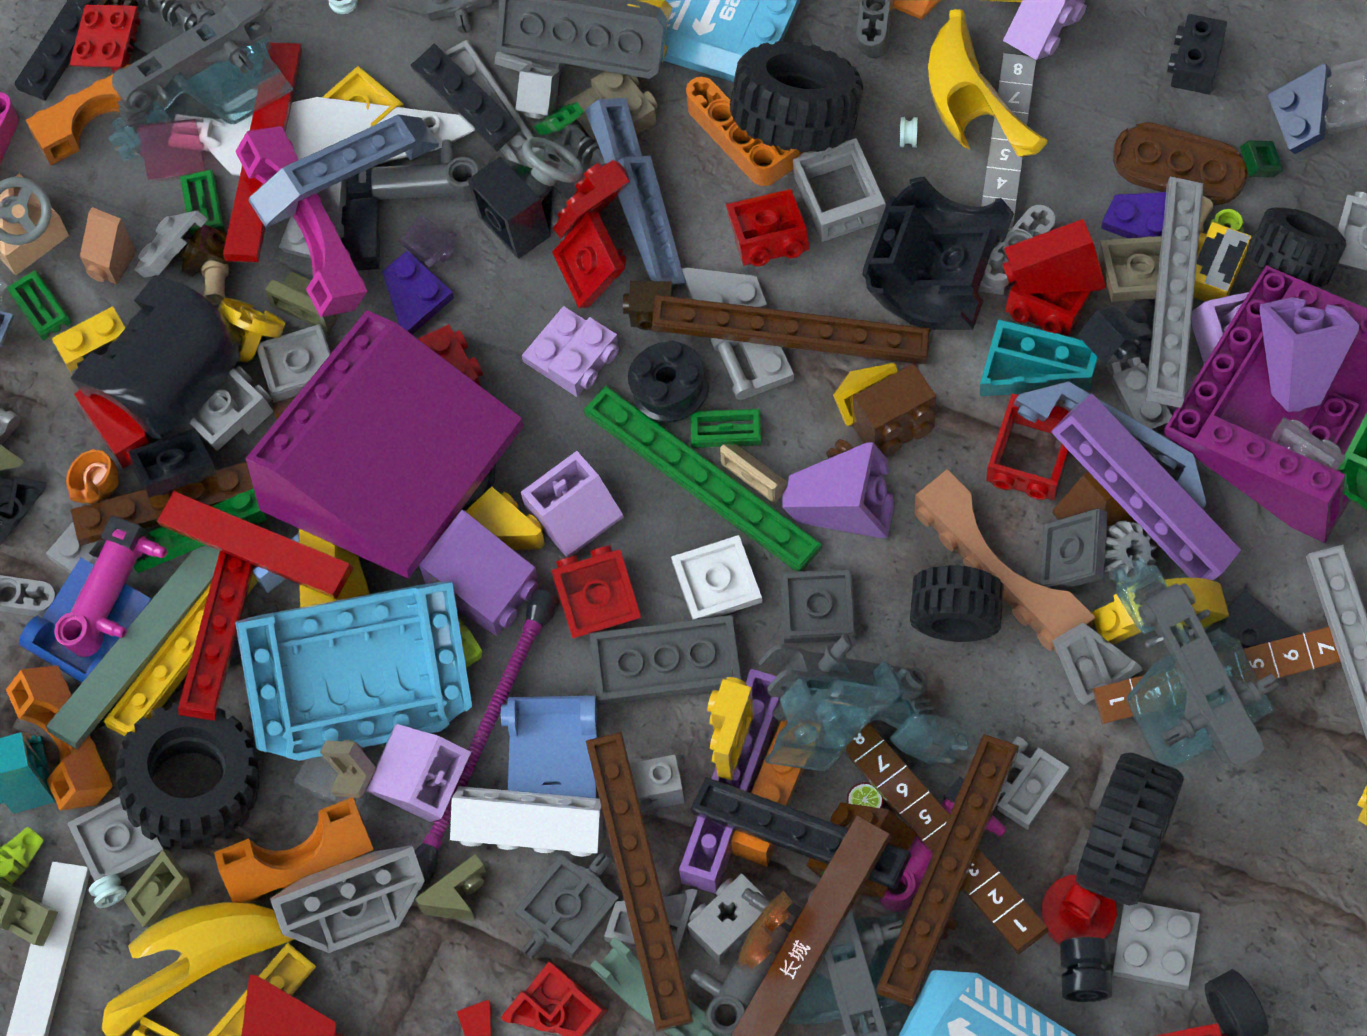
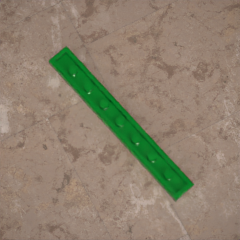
[583,386,822,572]

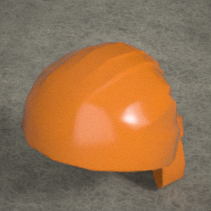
[66,449,119,504]

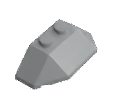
[270,845,425,953]

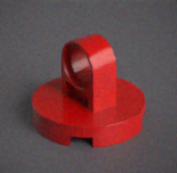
[1041,875,1117,945]

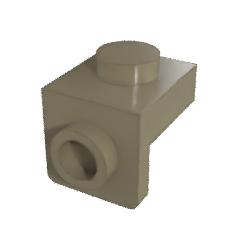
[320,739,376,798]

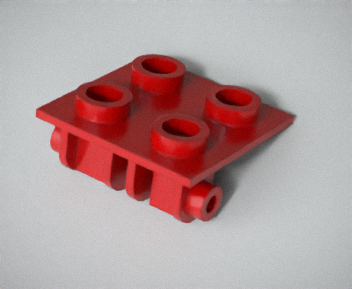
[69,5,141,73]

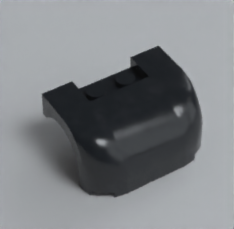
[862,177,1014,330]
[70,275,243,439]

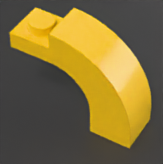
[1092,578,1229,645]

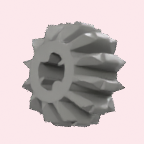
[1104,521,1157,582]

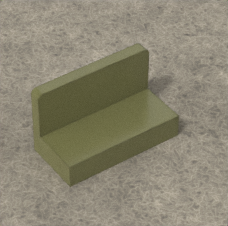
[265,272,341,333]

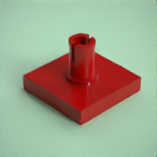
[552,212,626,308]

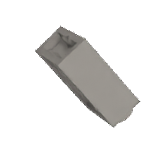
[793,138,886,242]

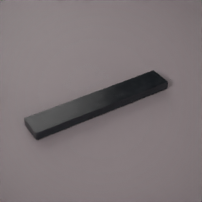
[690,777,911,890]

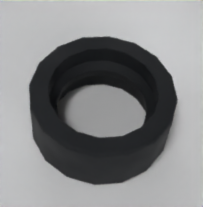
[1205,969,1269,1036]

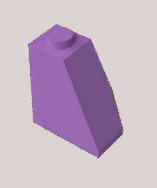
[1260,297,1359,412]
[782,442,894,538]

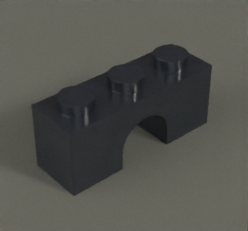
[1078,299,1155,365]

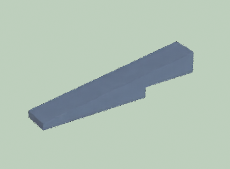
[585,98,686,286]

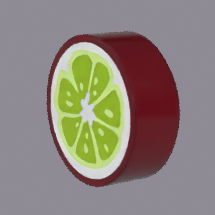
[847,782,884,809]

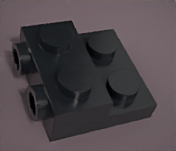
[128,428,216,498]

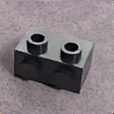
[1167,14,1228,95]

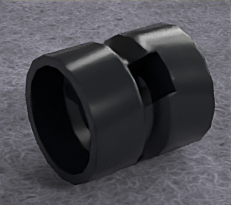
[1060,937,1112,1002]

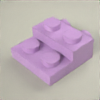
[522,306,619,397]

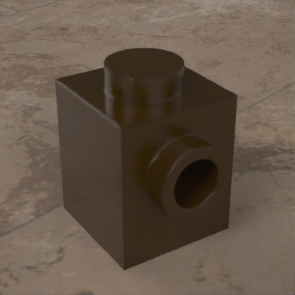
[623,281,673,330]

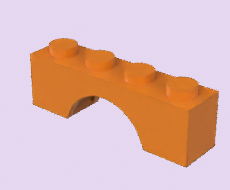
[26,64,167,165]
[6,665,113,811]
[731,711,821,867]
[214,798,374,903]

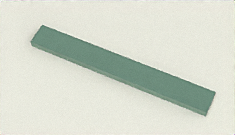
[46,545,220,749]

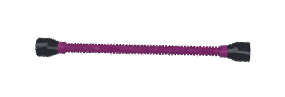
[415,589,560,884]

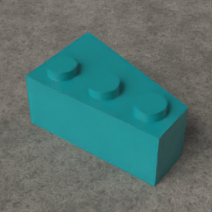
[980,319,1099,396]
[0,732,56,814]

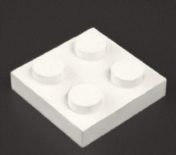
[671,535,762,620]

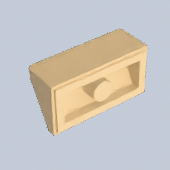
[720,444,788,503]

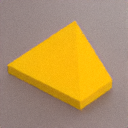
[833,363,898,426]

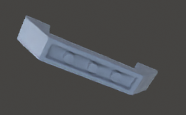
[248,114,439,228]
[1013,381,1206,509]

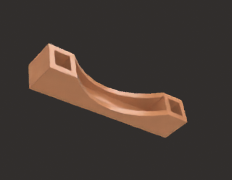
[915,469,1095,654]

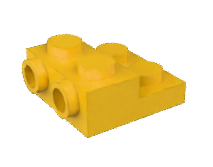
[707,677,755,781]

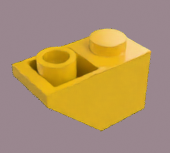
[465,487,545,550]

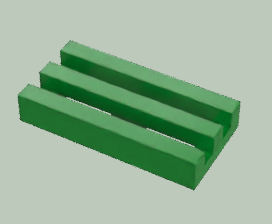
[534,102,584,136]
[180,169,225,236]
[6,270,72,341]
[691,409,761,448]

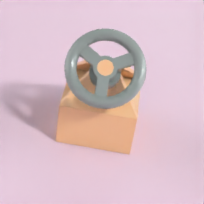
[0,173,69,276]

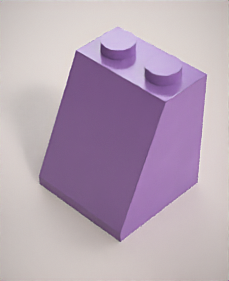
[419,510,538,636]

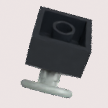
[467,137,584,259]

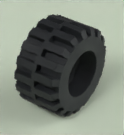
[1249,207,1347,287]
[910,565,1004,642]

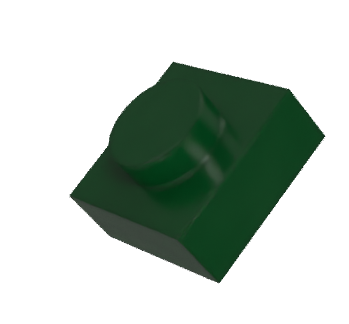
[1240,140,1283,177]

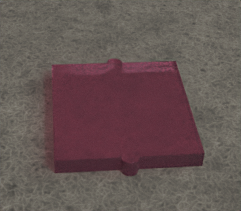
[137,119,206,180]

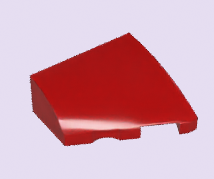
[500,961,608,1036]

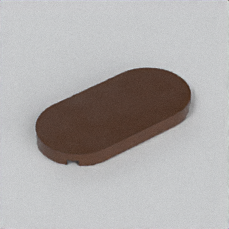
[1113,122,1248,205]

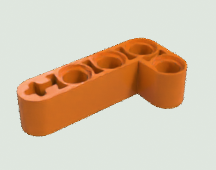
[686,77,805,186]

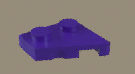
[382,251,454,334]

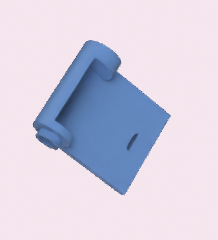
[501,695,598,798]

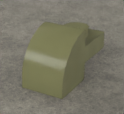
[0,883,58,946]

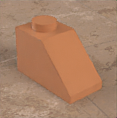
[80,207,136,285]

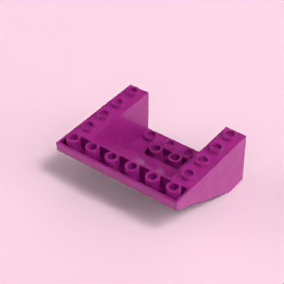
[1164,265,1367,543]
[246,310,523,579]

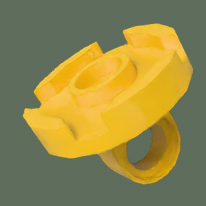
[218,298,285,363]

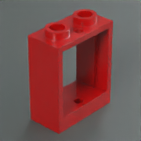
[986,393,1070,501]

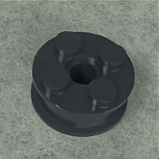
[628,341,709,423]

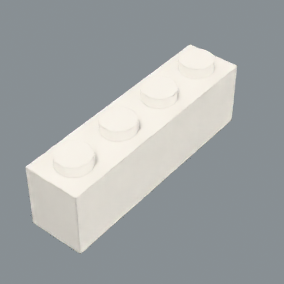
[450,786,604,857]

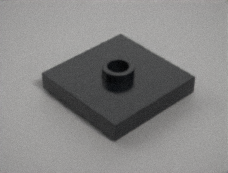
[1205,590,1297,656]

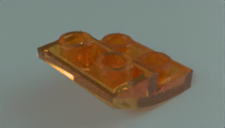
[735,891,793,970]

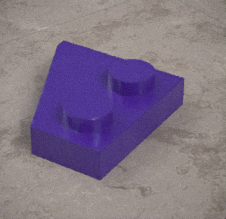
[1101,192,1166,239]

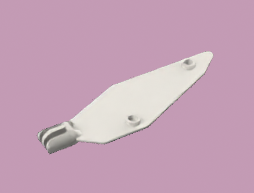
[169,97,475,176]

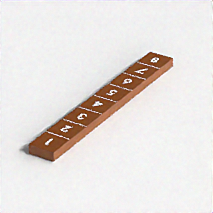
[1092,627,1341,724]

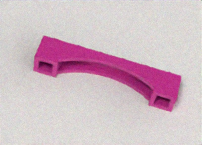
[235,126,368,317]

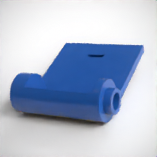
[19,557,152,683]

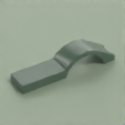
[590,937,731,1036]

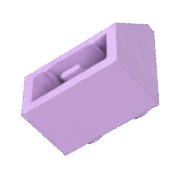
[521,451,624,558]
[365,724,471,822]

